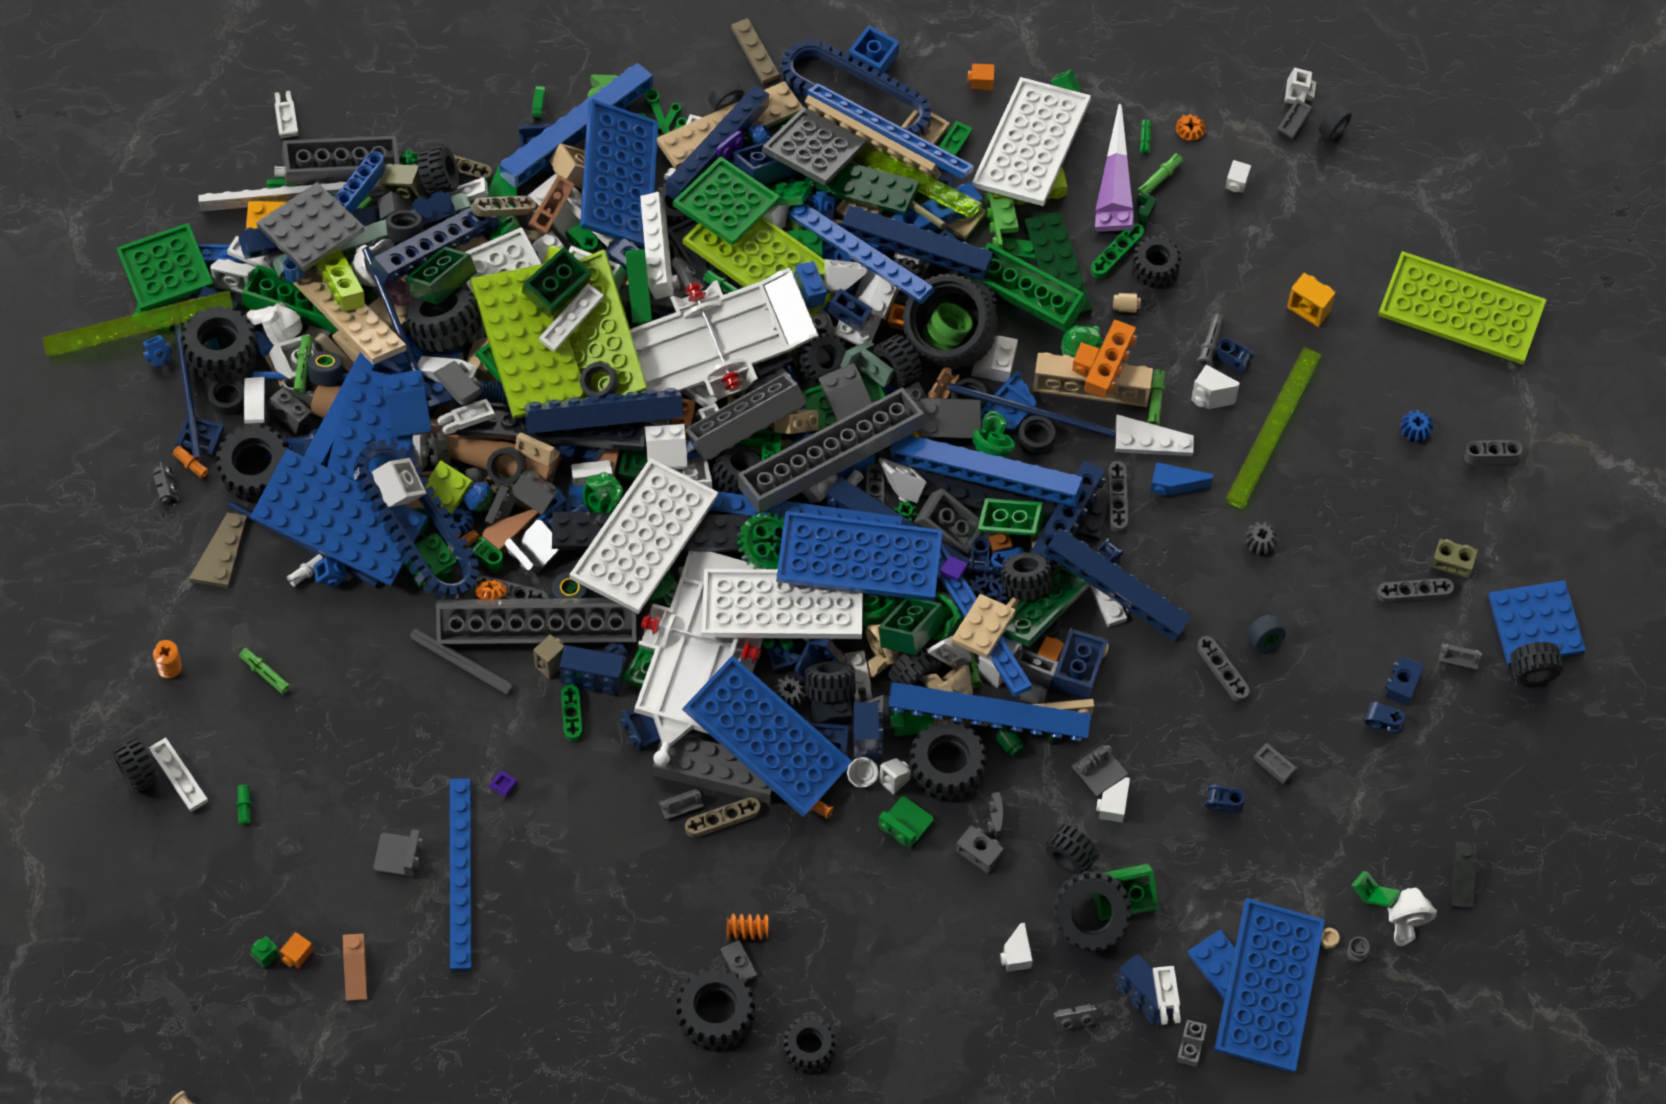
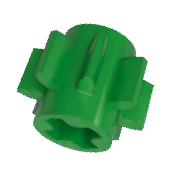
[399,150,419,165]
[893,501,917,522]

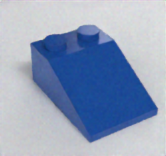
[382,370,431,438]

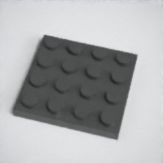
[762,107,866,186]
[256,182,365,272]

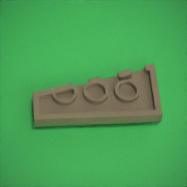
[189,512,247,588]

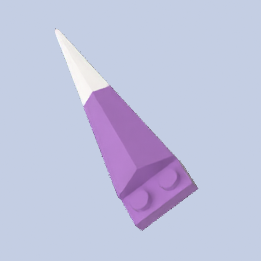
[1095,104,1134,232]

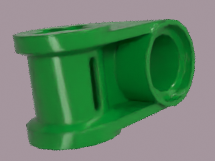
[565,222,598,254]
[471,537,504,573]

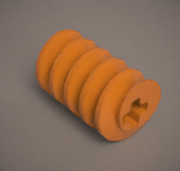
[153,640,182,678]
[727,914,768,940]

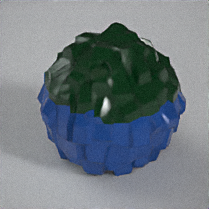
[745,124,772,147]
[463,482,494,513]

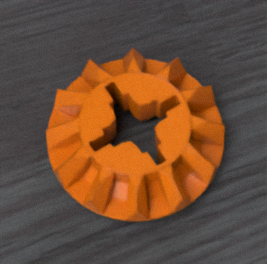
[1176,113,1206,141]
[475,580,507,600]

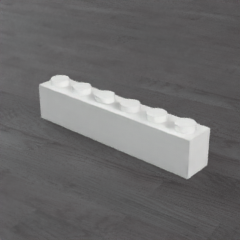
[640,192,674,300]

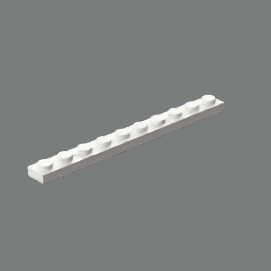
[199,178,387,211]

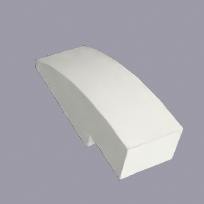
[244,377,265,423]

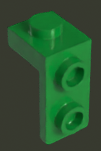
[1351,871,1401,907]

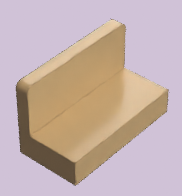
[515,432,560,467]

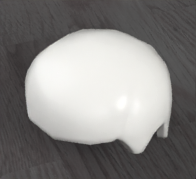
[847,757,879,787]

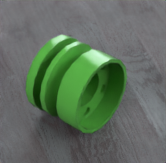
[922,302,973,350]

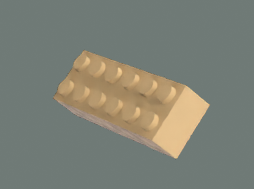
[1033,352,1153,407]

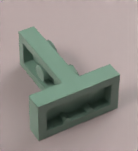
[840,340,894,387]

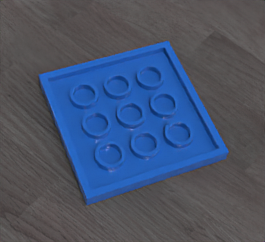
[1488,580,1585,666]

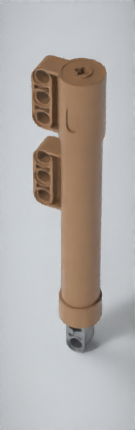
[282,377,562,483]

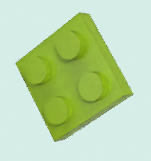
[425,460,473,514]

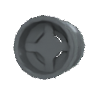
[1347,937,1370,963]

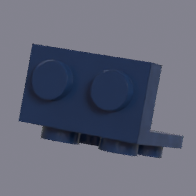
[410,191,456,226]
[795,638,848,681]

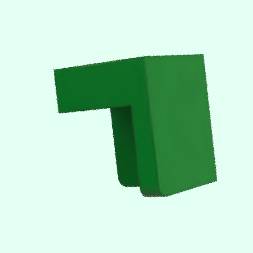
[1051,69,1081,92]

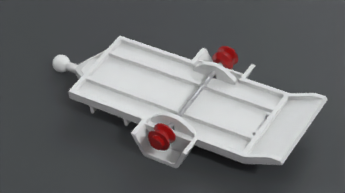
[630,268,819,399]
[634,551,763,767]

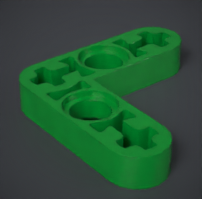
[735,429,782,461]

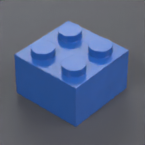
[849,25,900,77]

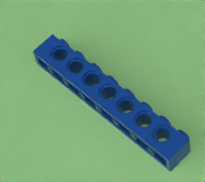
[839,182,982,262]

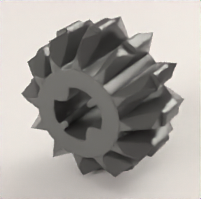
[1245,521,1278,555]
[773,675,806,709]

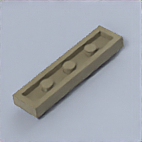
[731,18,779,85]

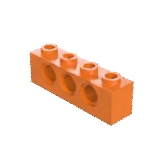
[1084,319,1137,399]

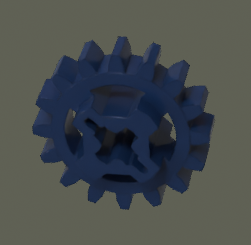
[969,574,1007,604]

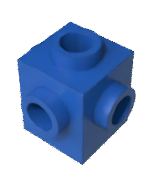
[808,191,835,219]
[142,335,173,367]
[314,557,347,587]

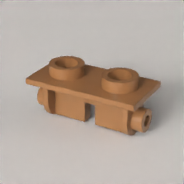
[928,367,960,399]

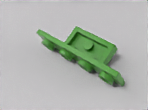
[984,191,1018,249]

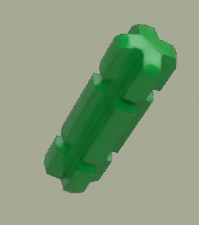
[1140,119,1152,154]

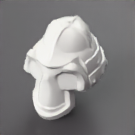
[350,239,394,288]
[247,302,302,345]
[1387,888,1437,946]

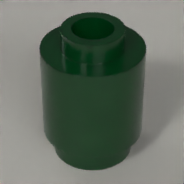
[996,726,1025,757]

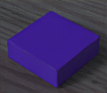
[940,556,967,582]
[489,770,518,798]

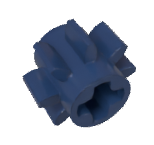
[605,642,628,664]

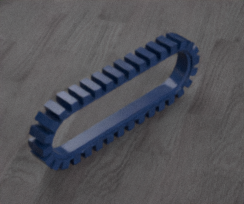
[781,39,931,137]
[353,440,479,600]

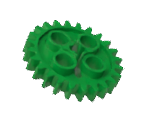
[737,512,784,569]

